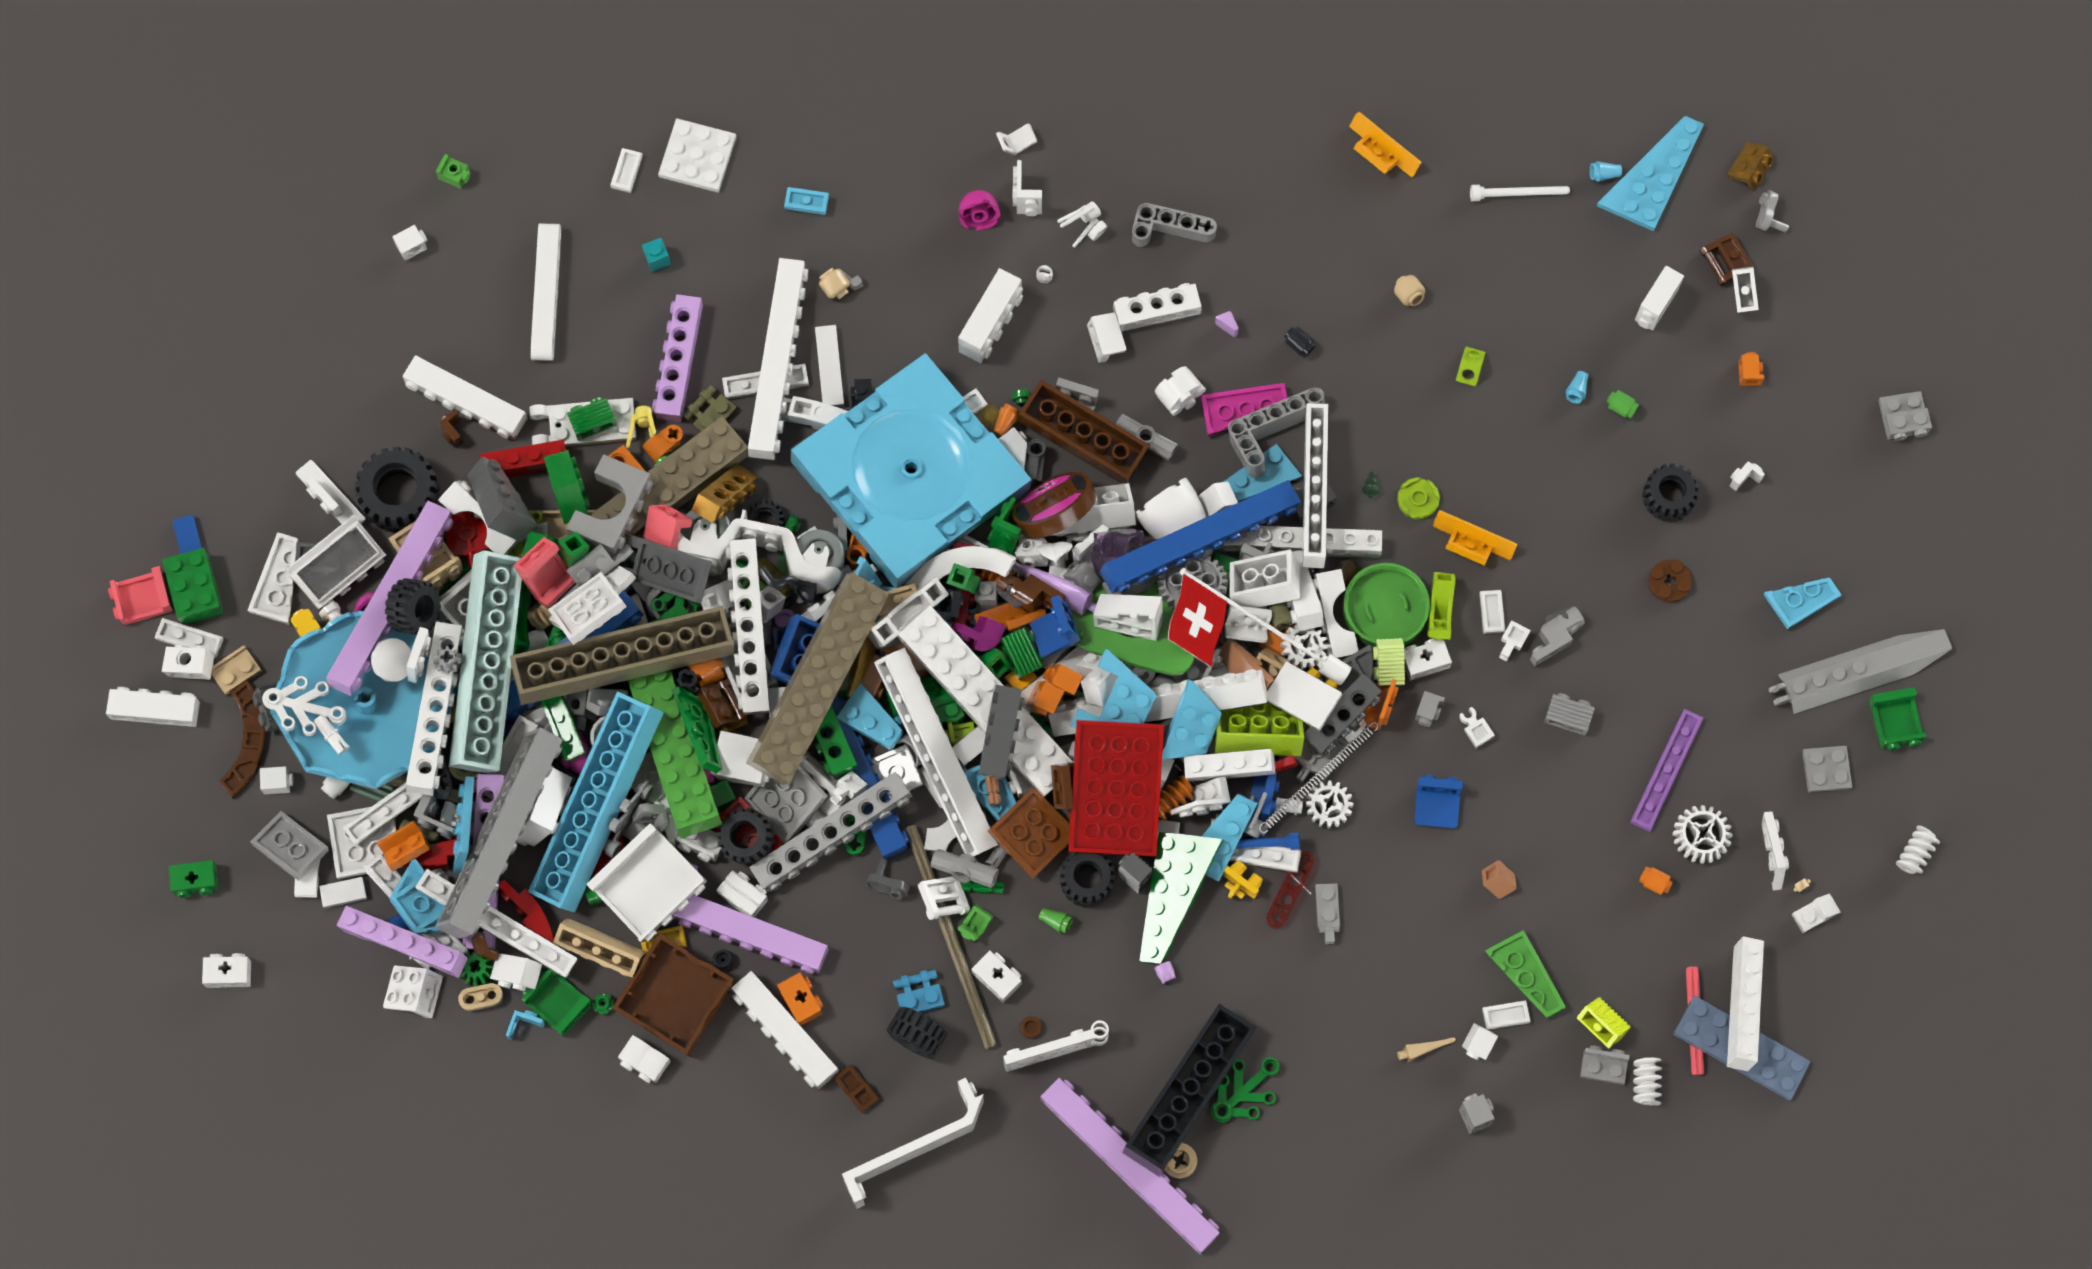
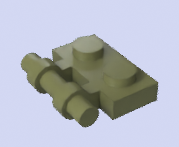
[682,385,737,432]

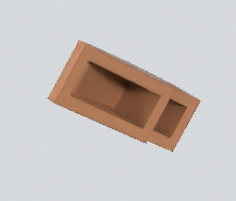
[1220,638,1275,691]

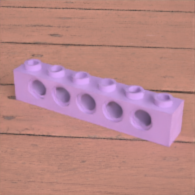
[652,294,703,423]

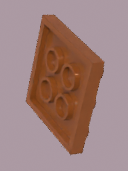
[987,786,1070,879]

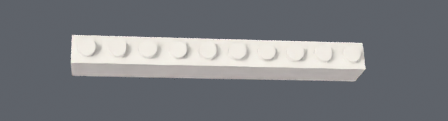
[748,258,808,460]
[874,648,998,856]
[1048,669,1267,737]

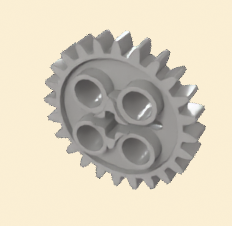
[1158,555,1228,609]

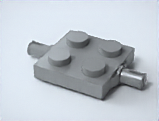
[1294,718,1350,782]

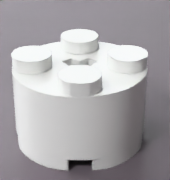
[1155,366,1206,416]

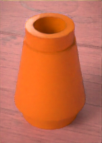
[993,403,1020,436]

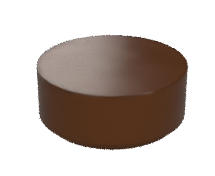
[1020,1016,1042,1039]

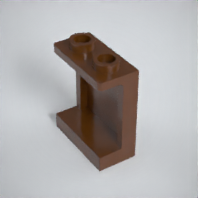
[1051,762,1074,809]

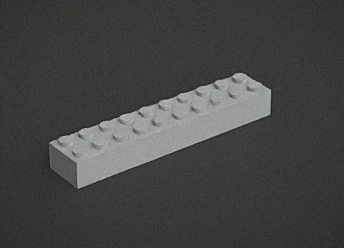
[435,727,563,939]

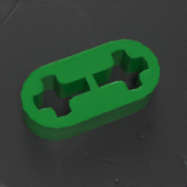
[845,816,866,856]

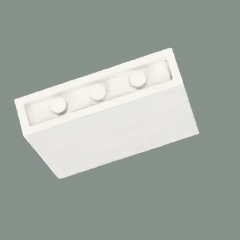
[586,823,707,942]

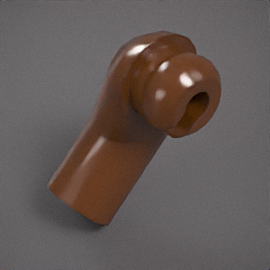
[471,932,499,961]

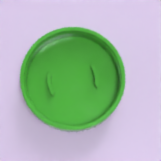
[1343,563,1430,648]

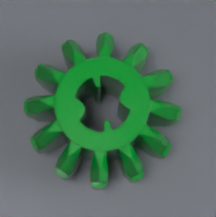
[459,951,494,987]

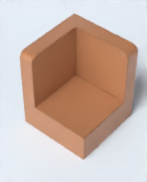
[1482,860,1517,899]

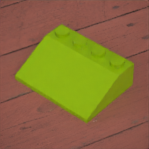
[1213,701,1304,756]

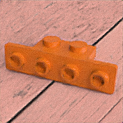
[974,602,1047,632]

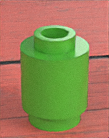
[1606,390,1639,419]

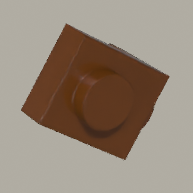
[439,410,463,448]

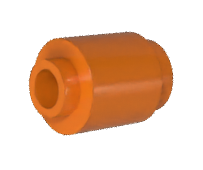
[1638,866,1673,895]

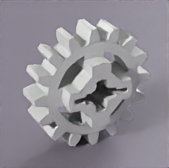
[1280,624,1328,670]
[1306,781,1353,829]

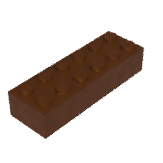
[1017,380,1150,484]

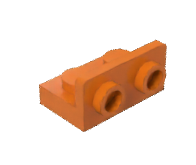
[377,821,430,872]

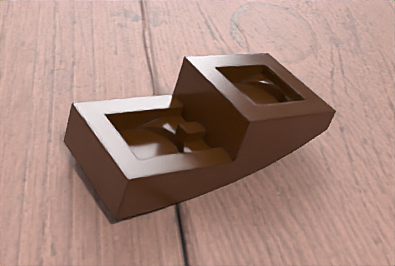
[833,1064,879,1113]

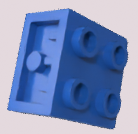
[1030,595,1081,659]

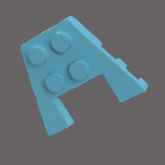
[1070,649,1157,728]

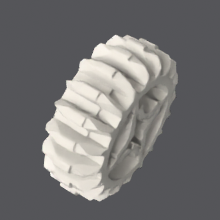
[1673,805,1732,864]

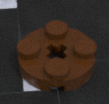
[1648,560,1692,603]

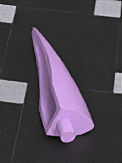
[1014,563,1097,616]

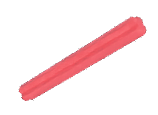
[1686,967,1704,1075]

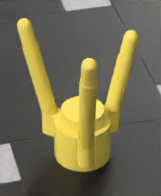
[626,406,656,448]

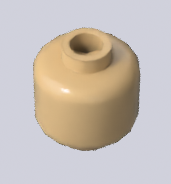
[819,268,850,299]
[1394,275,1425,306]

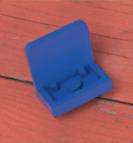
[1414,775,1463,829]

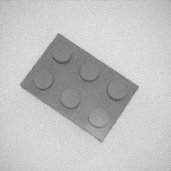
[250,811,329,881]

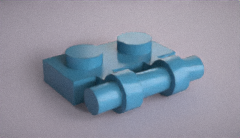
[893,970,945,1013]

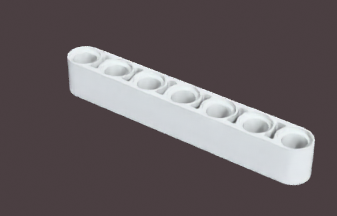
[531,223,561,361]

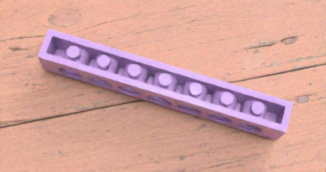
[463,774,505,951]

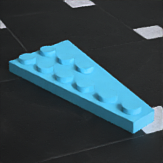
[1597,116,1704,231]

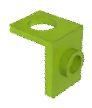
[1456,346,1486,386]

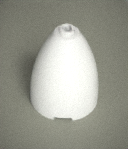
[1135,478,1213,559]

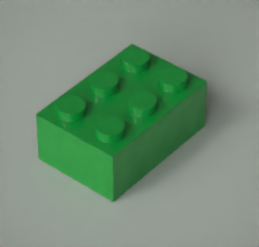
[544,450,591,525]
[162,548,224,625]

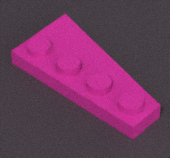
[1201,383,1287,437]

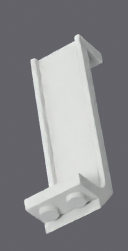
[842,1078,984,1209]

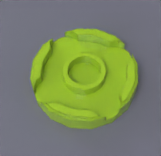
[1397,477,1440,520]

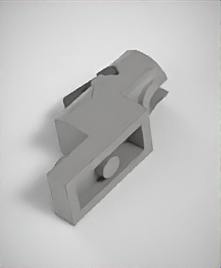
[1530,606,1585,667]

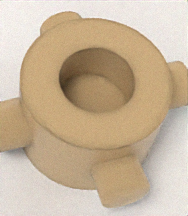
[1793,879,1811,893]

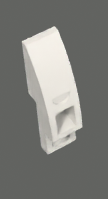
[781,396,848,430]

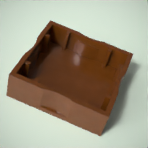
[612,933,736,1057]

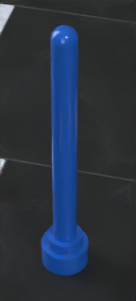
[1235,832,1300,850]

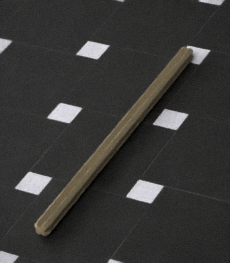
[905,825,996,1049]

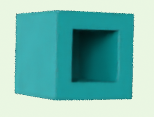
[642,238,671,272]

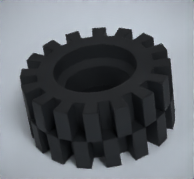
[747,499,785,527]

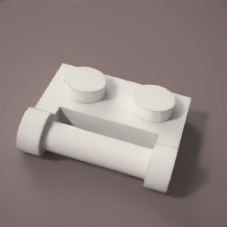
[918,877,970,920]

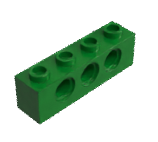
[815,705,858,780]

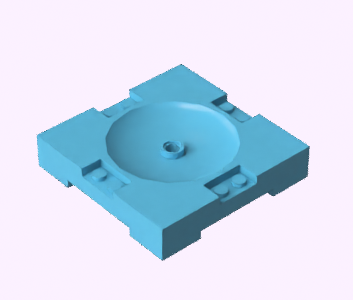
[791,353,1032,588]

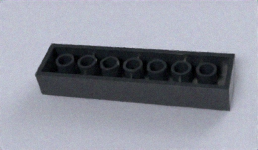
[1122,1003,1256,1177]

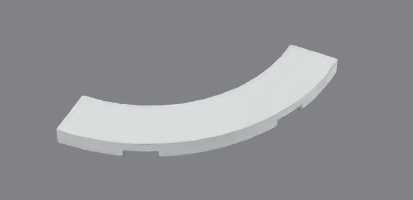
[907,546,1017,590]

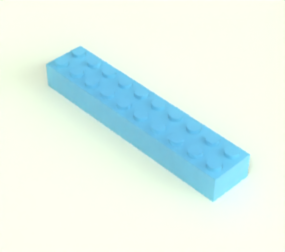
[528,691,664,913]

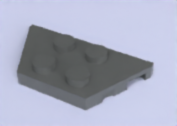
[1319,645,1374,704]

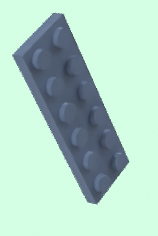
[1673,995,1811,1101]

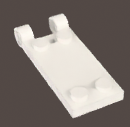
[529,398,637,447]
[1003,1020,1109,1072]

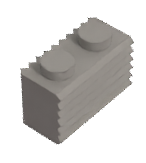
[1544,693,1595,736]

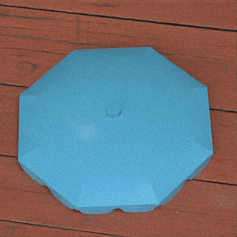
[270,611,458,789]

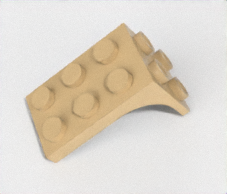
[388,521,463,591]

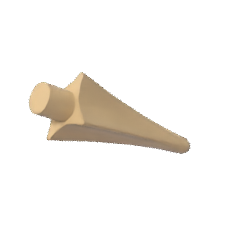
[1397,1037,1456,1062]

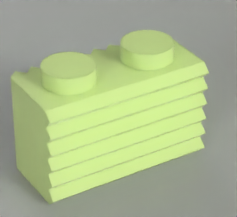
[1372,638,1405,686]

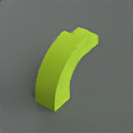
[1427,572,1455,641]

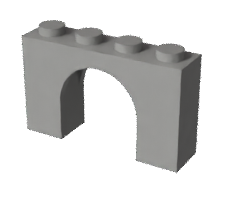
[566,454,653,555]

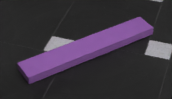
[1630,709,1703,832]

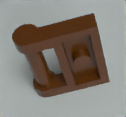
[1699,233,1754,286]
[696,679,749,729]

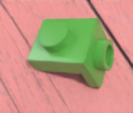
[958,904,994,941]

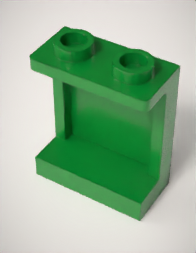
[1869,687,1927,751]
[522,969,592,1037]

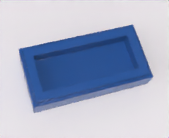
[172,515,202,554]

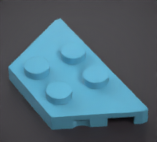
[1162,679,1222,760]
[389,858,445,935]

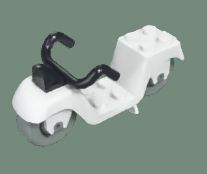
[677,510,845,609]

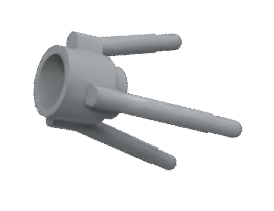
[1243,792,1289,839]

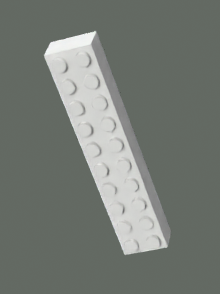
[897,605,1073,797]

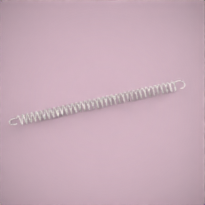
[1259,722,1378,833]

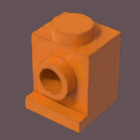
[1739,352,1764,386]

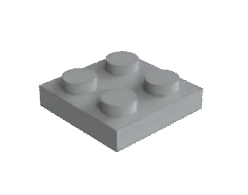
[1802,746,1852,793]

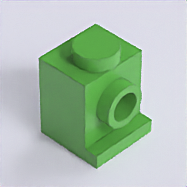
[436,154,471,189]

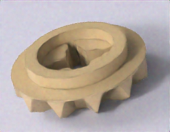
[1164,1143,1197,1179]

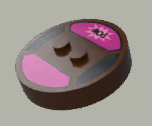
[1012,472,1097,538]

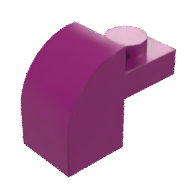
[952,616,1006,651]

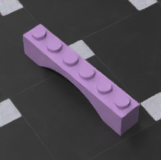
[336,906,468,978]

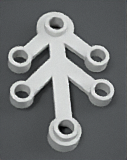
[262,676,347,736]

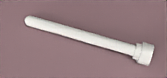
[1470,185,1570,202]

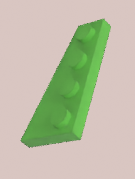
[1485,930,1566,1018]

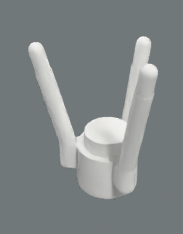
[1057,201,1101,248]

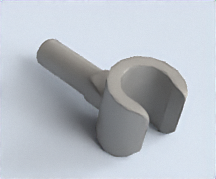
[839,268,863,291]

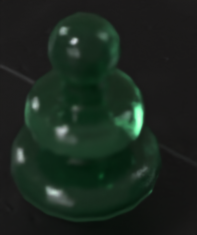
[1362,472,1380,498]

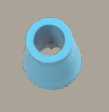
[1590,161,1622,182]
[1565,371,1589,404]

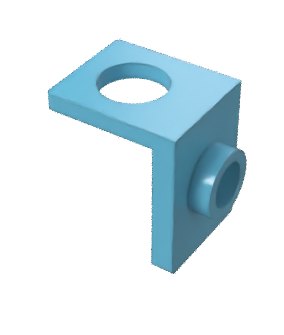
[506,1010,545,1040]

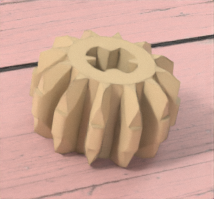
[527,600,559,630]

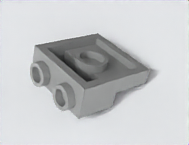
[1878,391,1932,441]

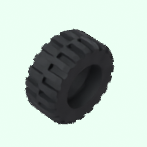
[355,447,440,532]

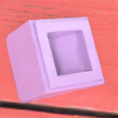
[1215,311,1239,338]

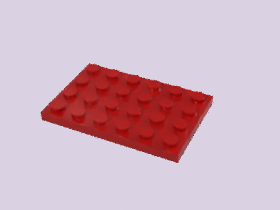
[1068,720,1164,856]

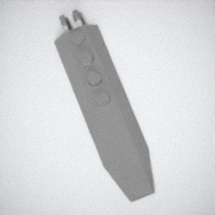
[1769,629,1952,714]

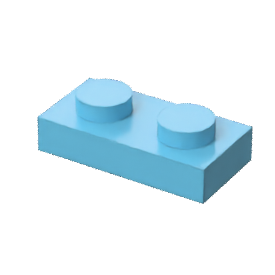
[784,187,829,215]

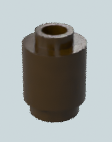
[1334,558,1359,588]

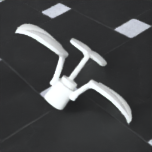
[1015,525,1092,569]

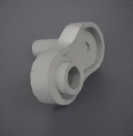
[1756,190,1789,233]

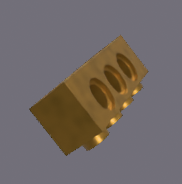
[691,463,758,524]

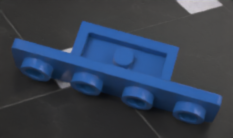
[1244,757,1280,839]

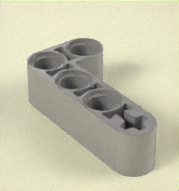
[1132,203,1217,247]

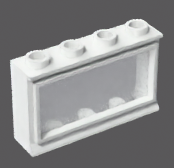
[285,515,386,609]

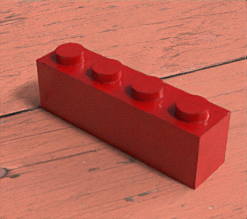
[480,439,567,478]

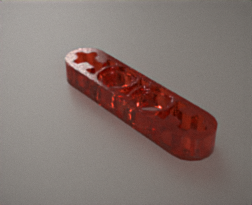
[1266,851,1315,929]

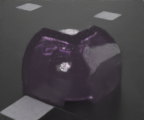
[1091,529,1144,578]

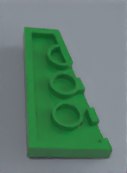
[672,686,722,774]

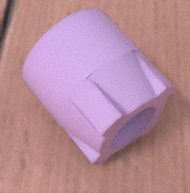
[1154,961,1176,984]

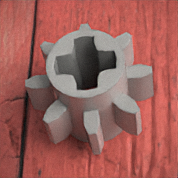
[433,646,461,675]

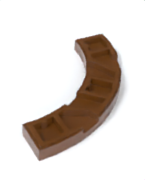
[218,680,266,799]

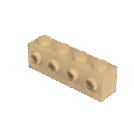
[553,918,647,978]

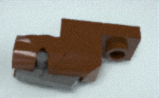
[996,574,1065,612]

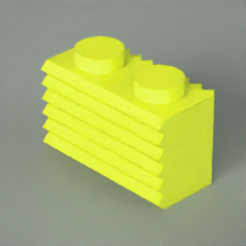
[1577,997,1630,1049]

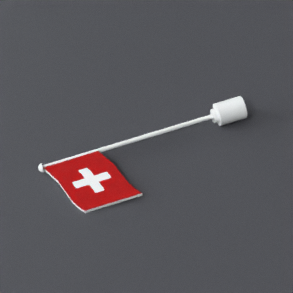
[1168,568,1352,685]

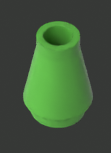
[1039,907,1073,933]

